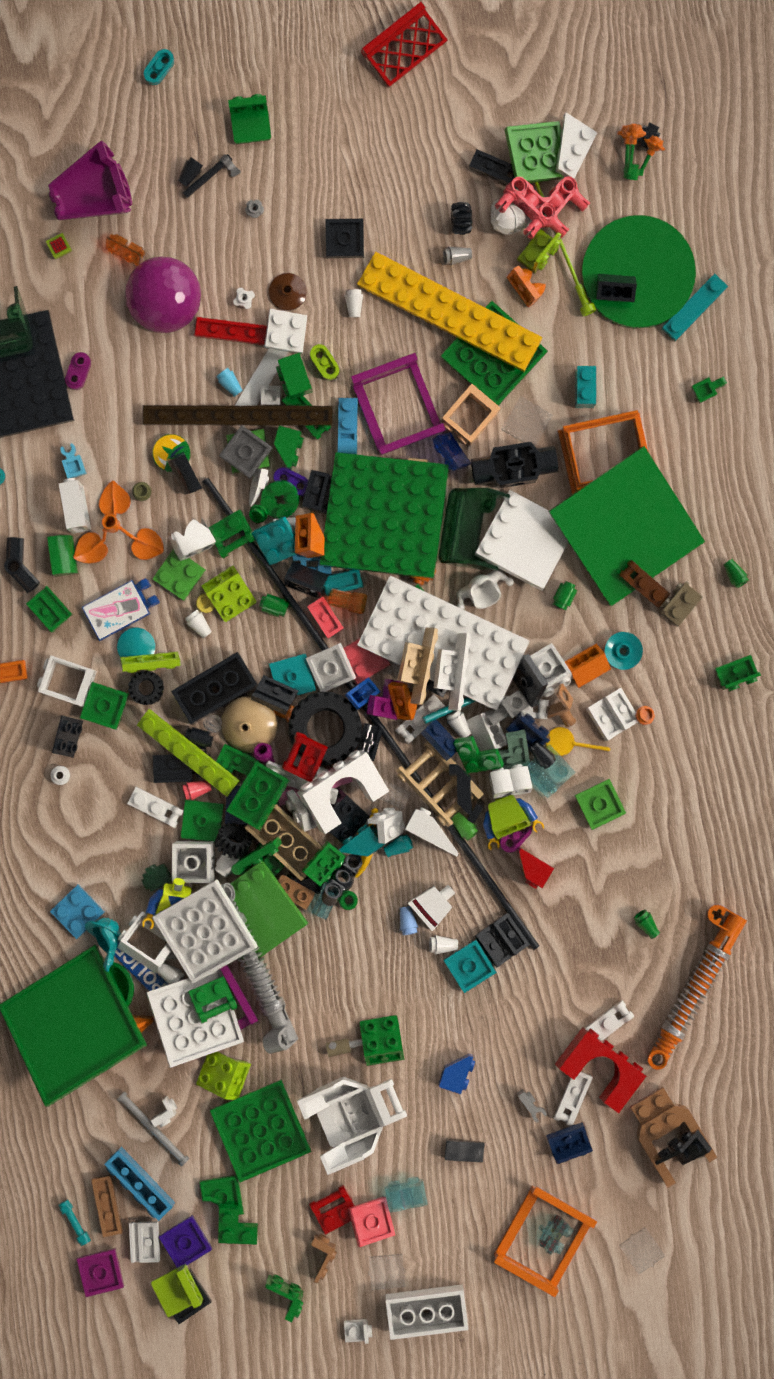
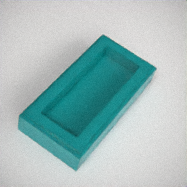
[324,570,363,597]

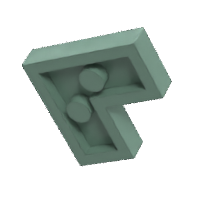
[492,730,530,772]

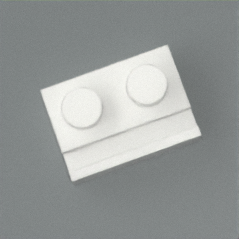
[129,1221,160,1263]

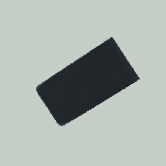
[444,1138,485,1162]

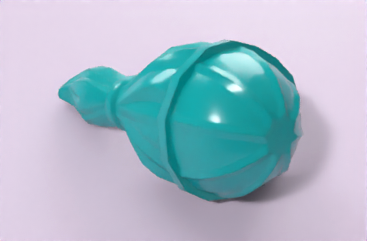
[84,918,121,972]

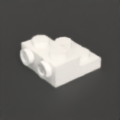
[530,643,573,697]

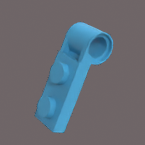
[338,398,358,455]

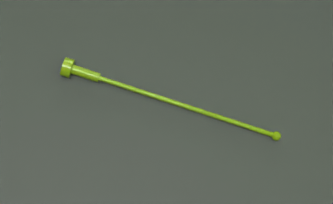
[534,182,596,317]

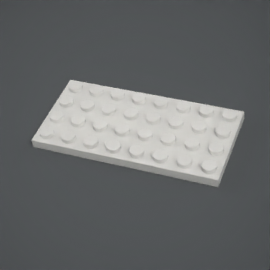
[357,576,530,710]

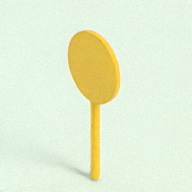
[546,727,610,756]

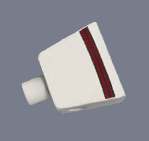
[408,885,455,931]

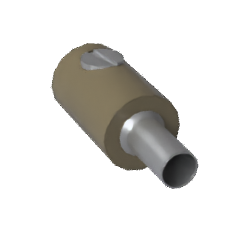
[326,1038,363,1057]

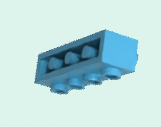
[104,1146,175,1221]

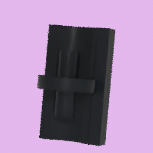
[357,723,383,761]

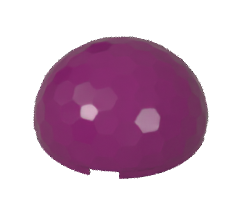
[125,256,201,333]

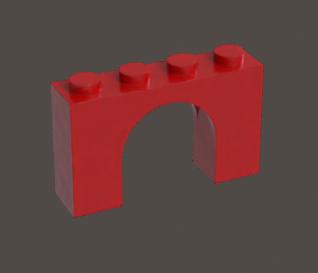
[555,1027,647,1114]

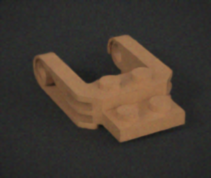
[630,1086,717,1188]

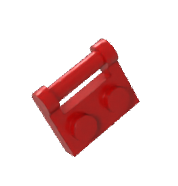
[282,732,328,782]
[309,1185,355,1235]

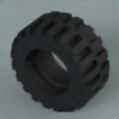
[288,692,362,765]

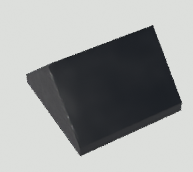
[284,562,328,599]

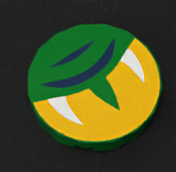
[153,434,191,472]

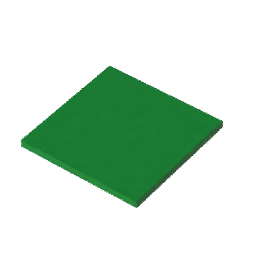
[548,446,705,606]
[0,945,147,1107]

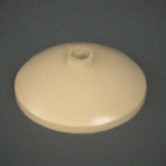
[221,696,278,753]

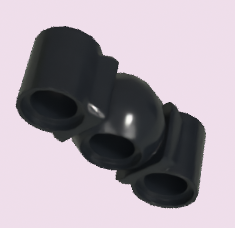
[321,854,362,906]

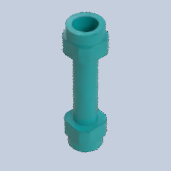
[58,1199,91,1246]

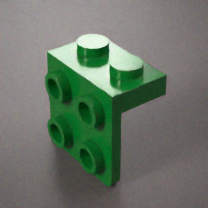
[228,94,271,144]
[265,1274,304,1323]

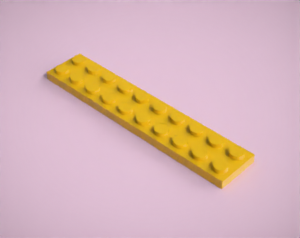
[357,251,543,372]

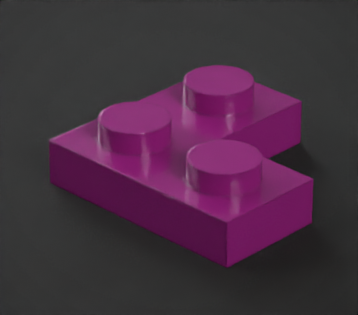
[367,679,403,720]

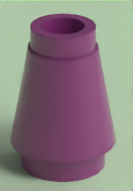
[254,743,275,766]

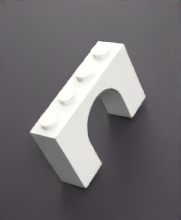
[297,750,389,834]

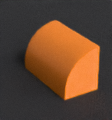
[565,643,611,688]

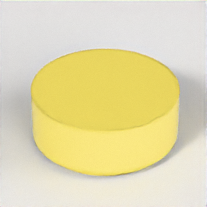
[196,594,215,613]

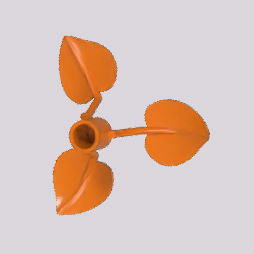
[73,480,164,564]

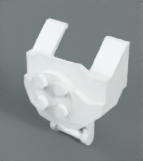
[297,1077,407,1175]

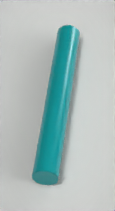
[422,697,476,724]

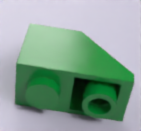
[274,425,304,470]

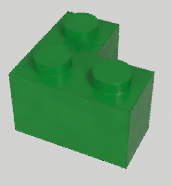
[276,353,313,400]

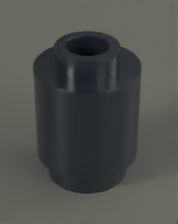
[185,727,214,750]

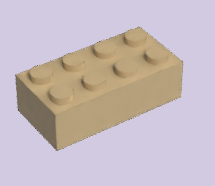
[245,803,322,881]

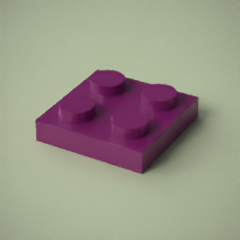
[77,1248,125,1297]

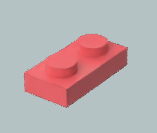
[307,597,344,639]

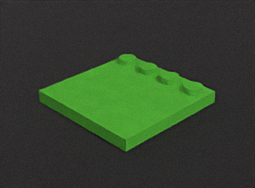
[230,860,308,960]

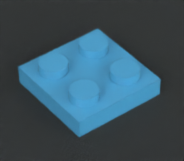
[50,884,105,939]

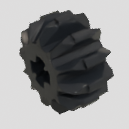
[451,202,472,235]

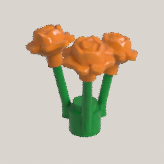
[617,123,665,180]

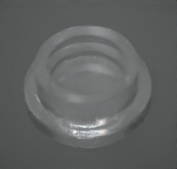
[203,714,222,733]

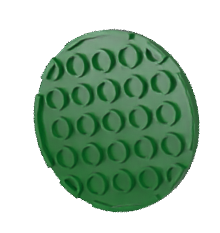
[582,215,696,329]

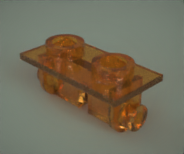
[105,234,146,266]

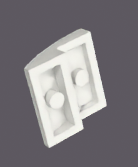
[586,688,638,742]

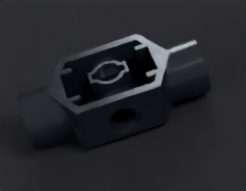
[471,442,558,489]

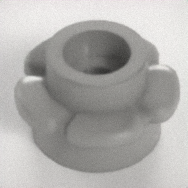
[245,200,264,218]

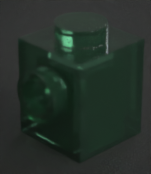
[142,863,172,892]

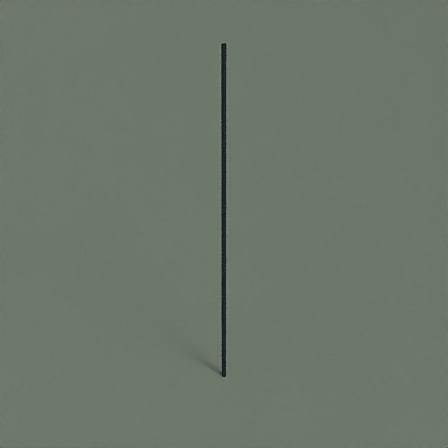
[203,478,540,950]

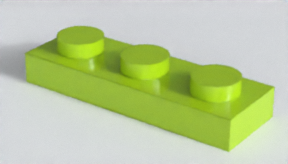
[120,652,181,673]

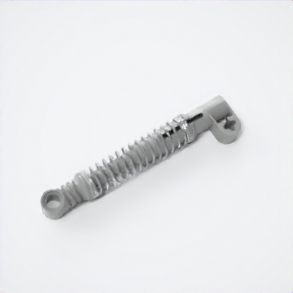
[221,883,298,1054]

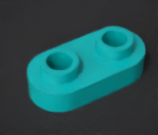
[144,49,174,85]

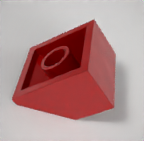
[516,847,555,889]

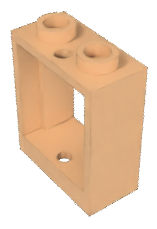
[441,384,501,446]

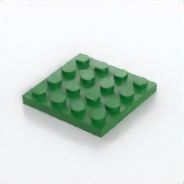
[440,300,548,406]
[210,1079,312,1183]

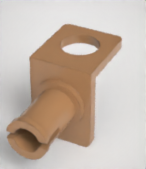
[547,683,576,727]

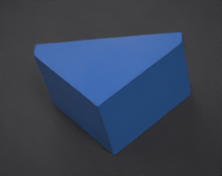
[345,677,381,710]

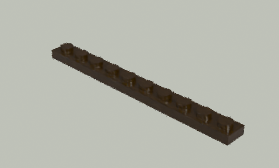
[143,405,333,426]

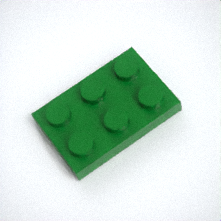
[226,761,290,831]

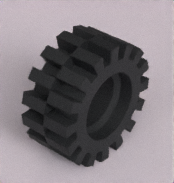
[128,670,164,705]
[215,823,252,859]

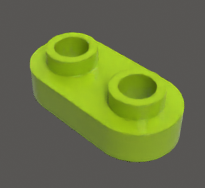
[310,344,339,381]

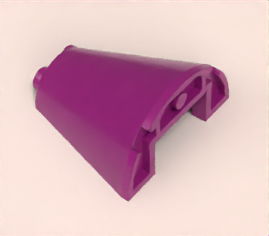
[48,141,132,220]

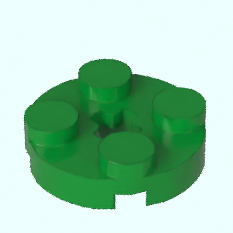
[260,480,300,519]

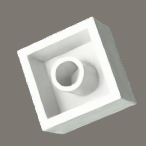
[172,841,215,883]

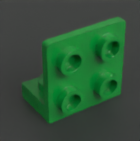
[302,841,346,886]
[360,1015,405,1066]

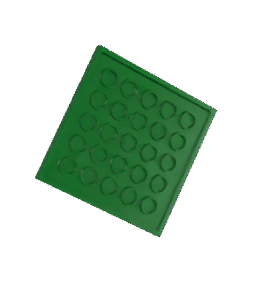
[320,452,449,579]

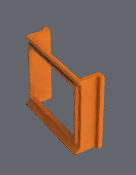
[558,410,648,494]
[494,1185,597,1297]

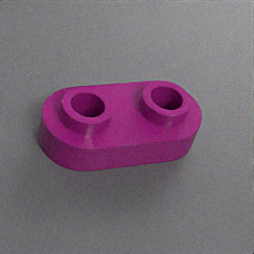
[65,352,91,390]
[500,823,532,853]

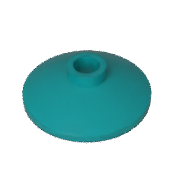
[604,632,643,670]

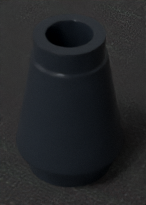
[177,157,203,187]
[529,740,556,769]

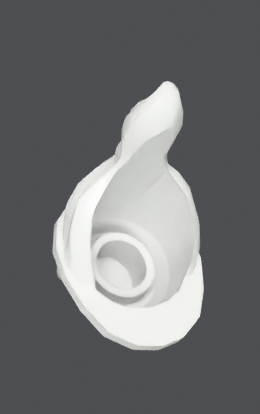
[491,199,532,235]

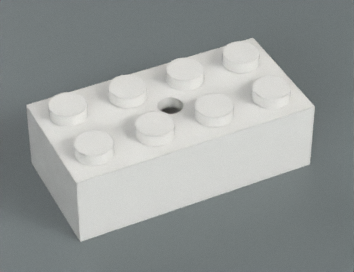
[386,1284,468,1340]

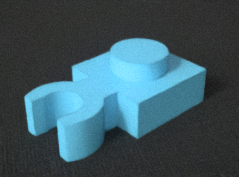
[60,443,87,479]

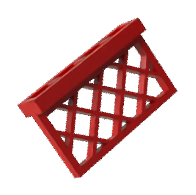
[360,2,448,87]

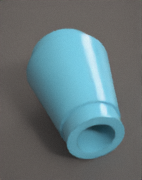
[216,368,243,397]

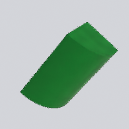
[47,535,78,577]

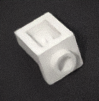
[344,1319,372,1344]

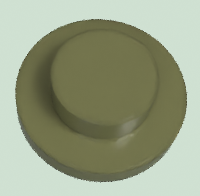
[132,482,152,501]

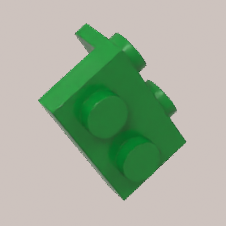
[714,655,761,692]

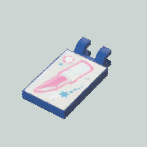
[82,578,160,641]

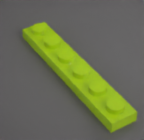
[137,709,240,797]

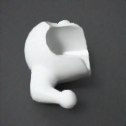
[457,569,514,610]

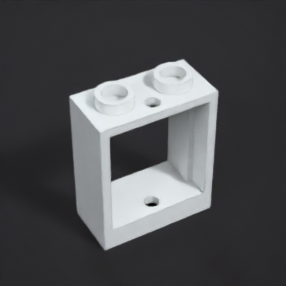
[59,478,91,534]
[37,655,97,707]
[117,912,172,973]

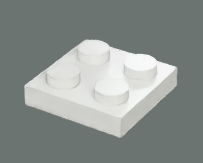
[264,309,307,354]
[306,643,356,692]

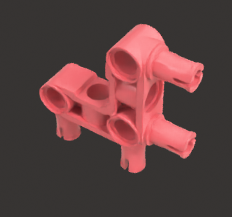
[495,176,590,239]

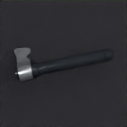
[182,154,241,198]

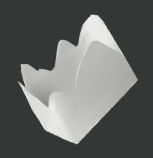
[167,518,216,561]

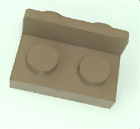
[660,581,703,627]

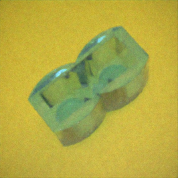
[385,1177,428,1212]

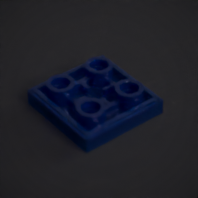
[432,433,471,471]

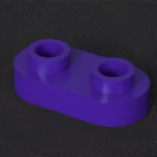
[274,468,308,496]

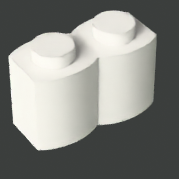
[489,764,532,798]

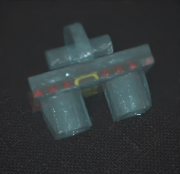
[539,1215,573,1255]

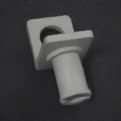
[487,690,529,726]

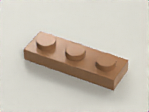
[91,1174,123,1237]

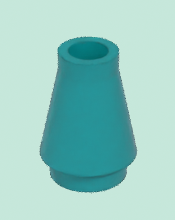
[384,834,414,858]

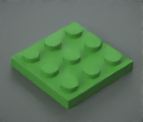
[504,121,565,183]

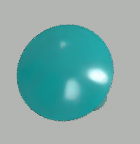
[117,628,156,657]

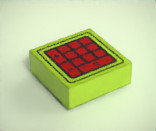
[46,233,72,260]

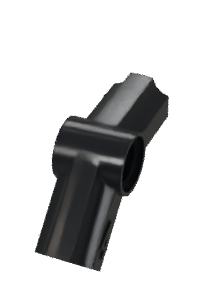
[4,537,40,594]

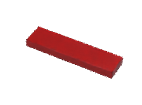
[194,317,267,346]

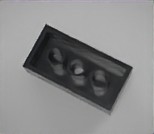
[171,652,258,725]

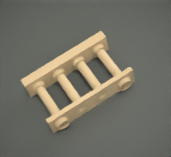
[396,741,484,827]

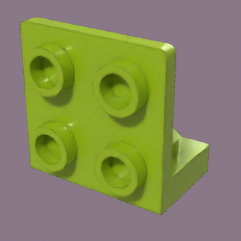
[517,229,561,274]
[201,565,257,622]
[196,1051,251,1100]
[151,1264,203,1317]

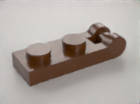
[618,560,671,608]

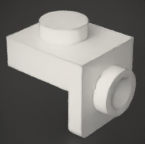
[151,1096,177,1128]

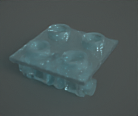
[527,744,576,798]

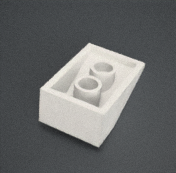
[405,807,459,857]

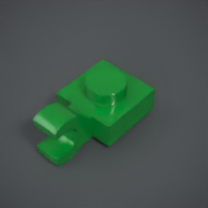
[691,376,727,404]

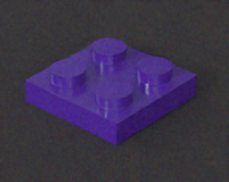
[159,1215,213,1268]

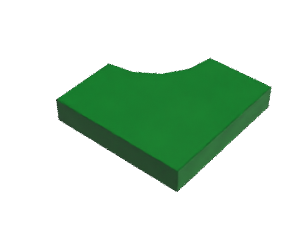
[199,1175,244,1215]

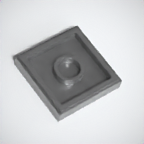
[219,425,273,479]

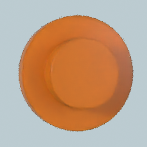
[636,706,655,725]

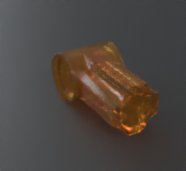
[328,589,368,614]

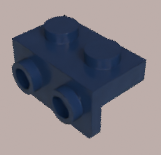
[506,711,550,751]
[421,719,457,761]
[546,1122,593,1164]

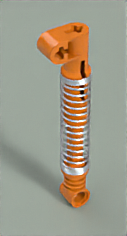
[647,905,747,1070]

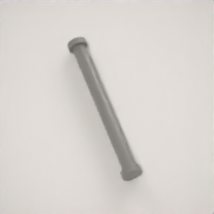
[116,1092,189,1166]

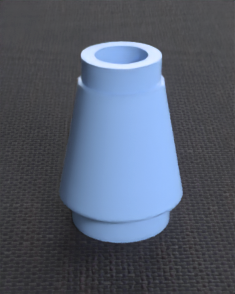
[400,906,419,935]

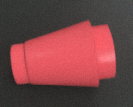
[182,780,212,800]

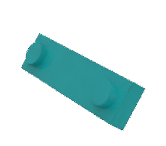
[662,273,728,342]

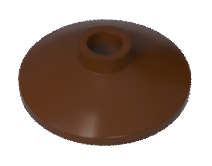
[269,273,307,311]

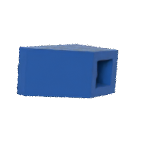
[438,1054,475,1094]

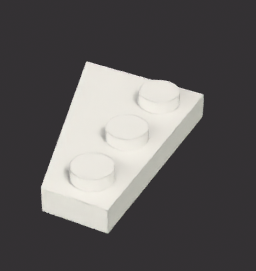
[556,113,597,178]

